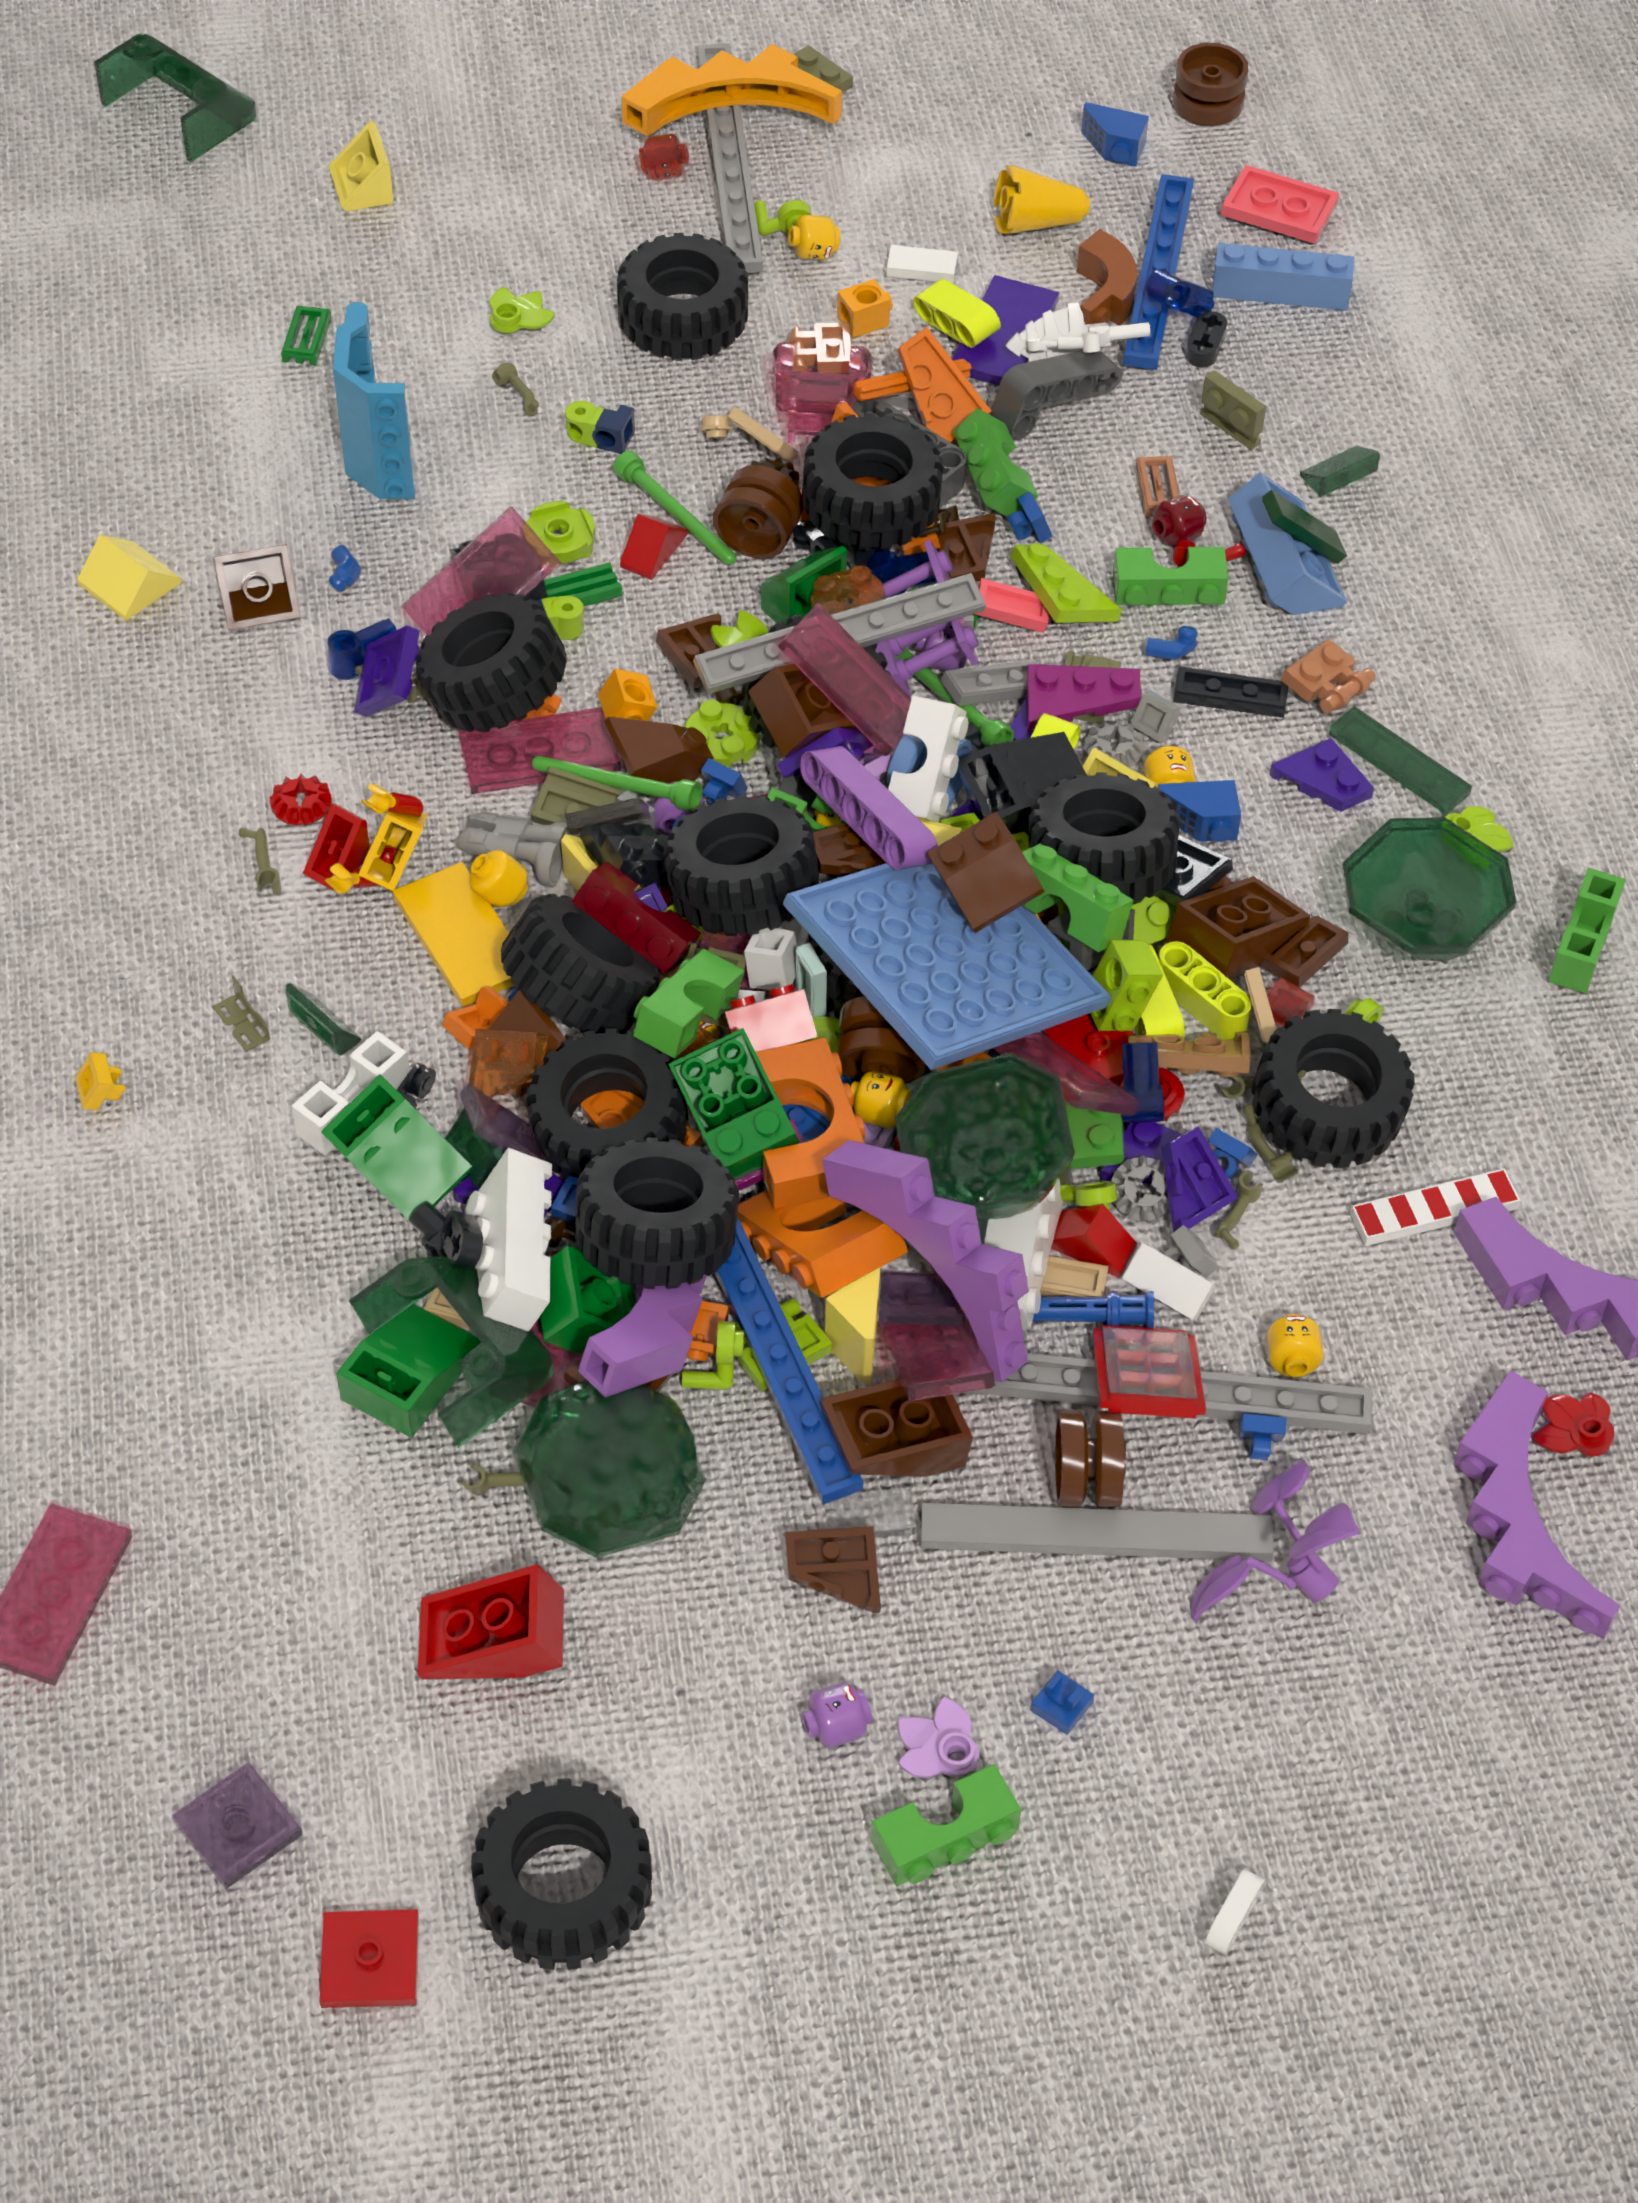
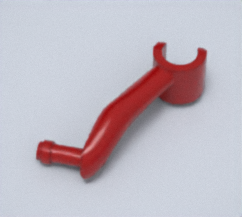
[1173,539,1246,567]

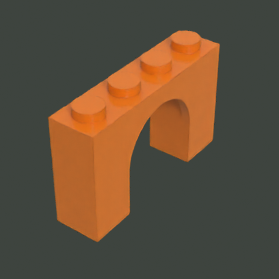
[756,1037,865,1209]
[737,1190,908,1298]

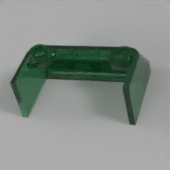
[94,34,257,162]
[349,1256,554,1448]

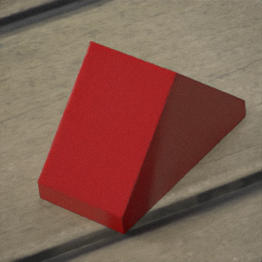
[620,514,688,580]
[302,803,370,891]
[1051,1204,1137,1278]

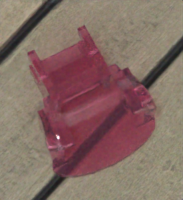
[772,342,873,444]

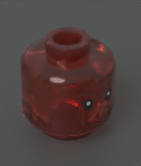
[639,133,690,181]

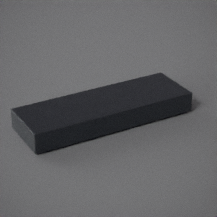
[1173,666,1289,718]

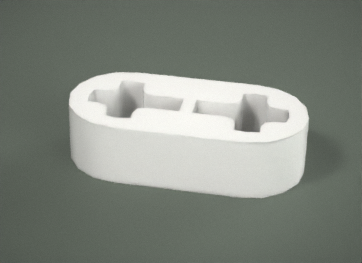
[1205,1869,1266,1956]

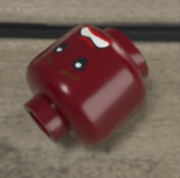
[1152,495,1207,546]

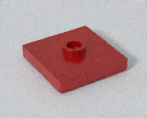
[1044,1013,1137,1094]
[320,1909,419,2008]

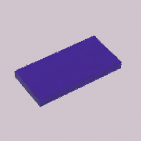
[952,275,1059,385]

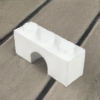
[888,695,968,823]
[744,880,821,990]
[291,1031,409,1156]

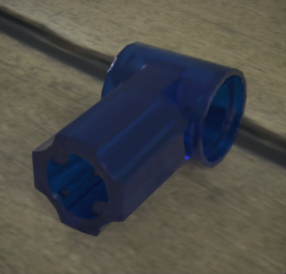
[1146,269,1215,317]
[867,549,940,597]
[327,618,396,680]
[1121,1042,1164,1123]

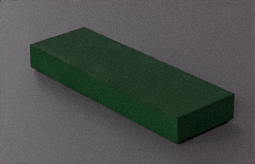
[1262,489,1347,564]

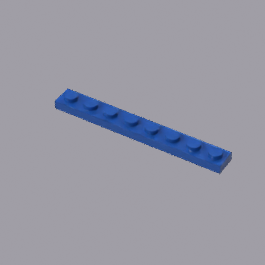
[1123,174,1194,370]
[715,1216,863,1505]

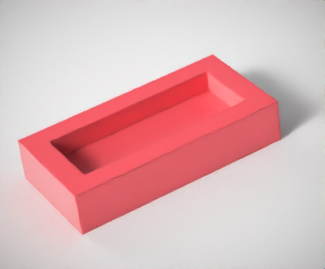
[975,578,1049,633]

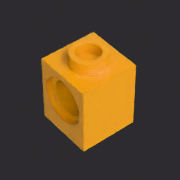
[837,279,893,338]
[598,668,658,721]

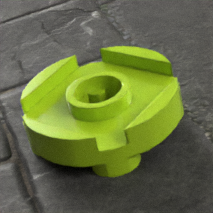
[522,501,595,567]
[685,700,760,768]

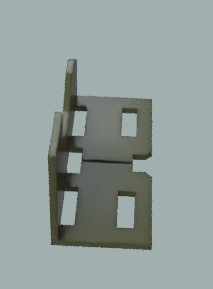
[212,975,270,1052]

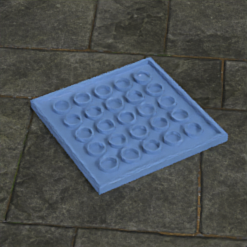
[783,863,1112,1070]

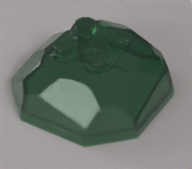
[1341,817,1517,962]

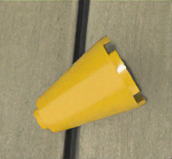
[994,165,1090,234]

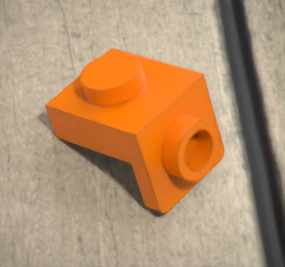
[442,985,508,1049]
[686,1301,730,1362]

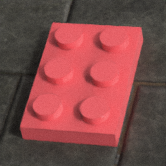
[1221,165,1339,244]

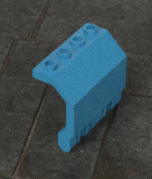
[333,302,416,499]

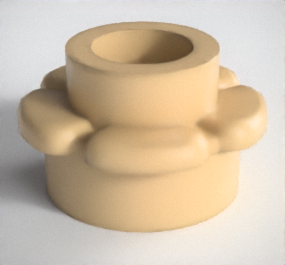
[699,415,734,439]

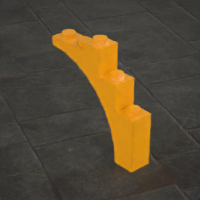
[621,44,842,136]

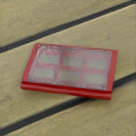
[1092,1325,1206,1419]

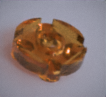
[811,566,886,617]

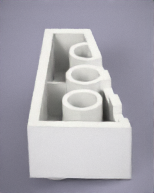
[466,1147,552,1332]
[984,1158,1063,1329]

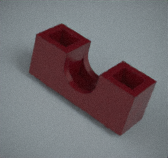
[571,861,702,974]

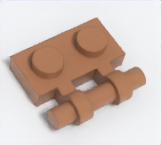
[787,323,852,377]
[1281,639,1376,713]

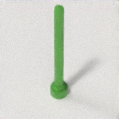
[613,450,736,565]
[899,648,1014,747]
[532,756,702,812]

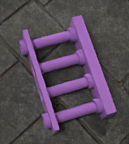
[852,540,980,702]

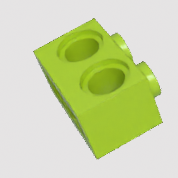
[1090,940,1163,1031]

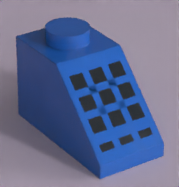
[1081,102,1149,167]
[1158,780,1241,842]

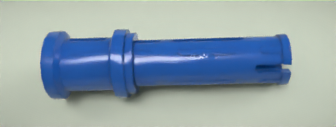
[1032,1291,1154,1328]

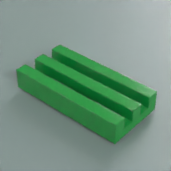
[281,306,331,365]
[544,562,622,607]

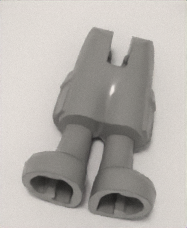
[457,812,576,887]

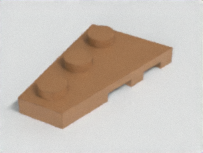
[1127,1031,1250,1077]

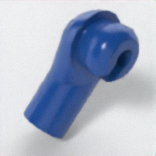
[329,545,361,592]
[1145,626,1198,660]

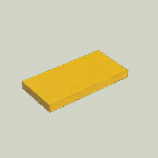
[392,862,514,1008]

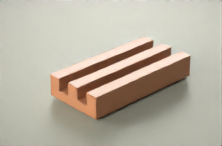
[1136,456,1180,517]

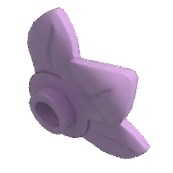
[898,1697,979,1778]

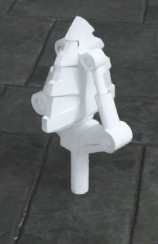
[1005,302,1150,362]

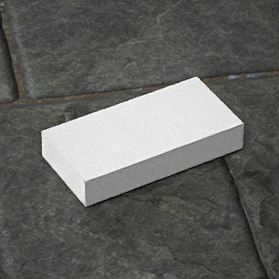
[886,245,958,284]
[1122,1242,1217,1321]

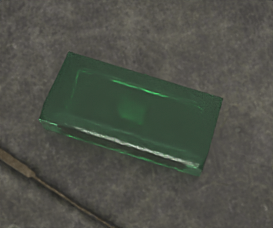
[1299,446,1380,497]
[285,983,361,1056]
[445,1103,503,1188]

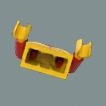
[325,783,428,894]

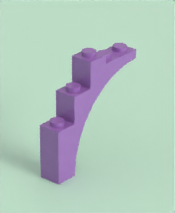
[822,1140,1029,1382]
[1454,1196,1638,1361]
[578,1274,707,1398]
[1453,1370,1620,1639]

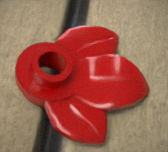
[1532,1392,1615,1457]

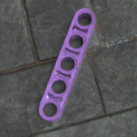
[800,746,938,870]

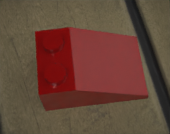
[418,1564,564,1680]

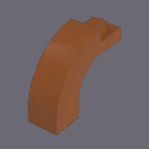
[1076,229,1137,326]

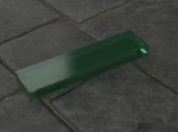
[1329,706,1472,815]

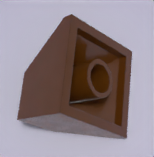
[604,717,714,783]

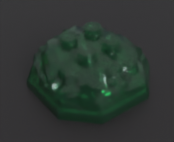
[895,1053,1075,1221]
[513,1380,706,1558]

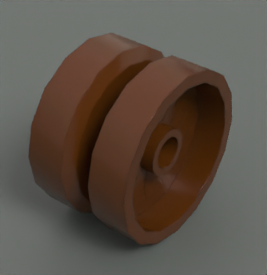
[1173,42,1248,126]
[713,465,804,559]
[836,996,925,1084]
[1055,1410,1126,1507]

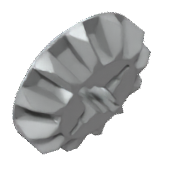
[1084,719,1145,768]
[1111,1155,1170,1222]

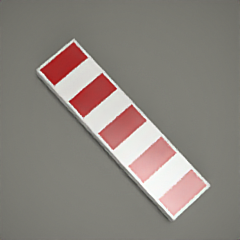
[1350,1168,1521,1246]

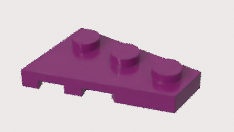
[1027,664,1141,731]

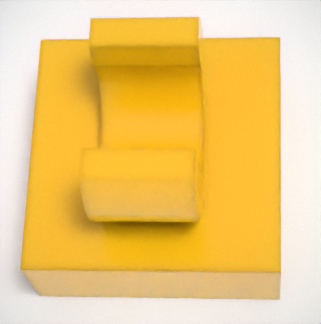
[75,1052,126,1110]

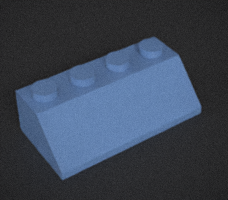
[1212,243,1354,311]
[1228,472,1347,615]

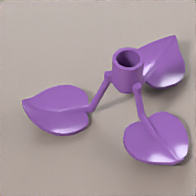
[1191,1459,1360,1624]

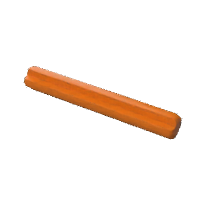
[852,359,972,402]

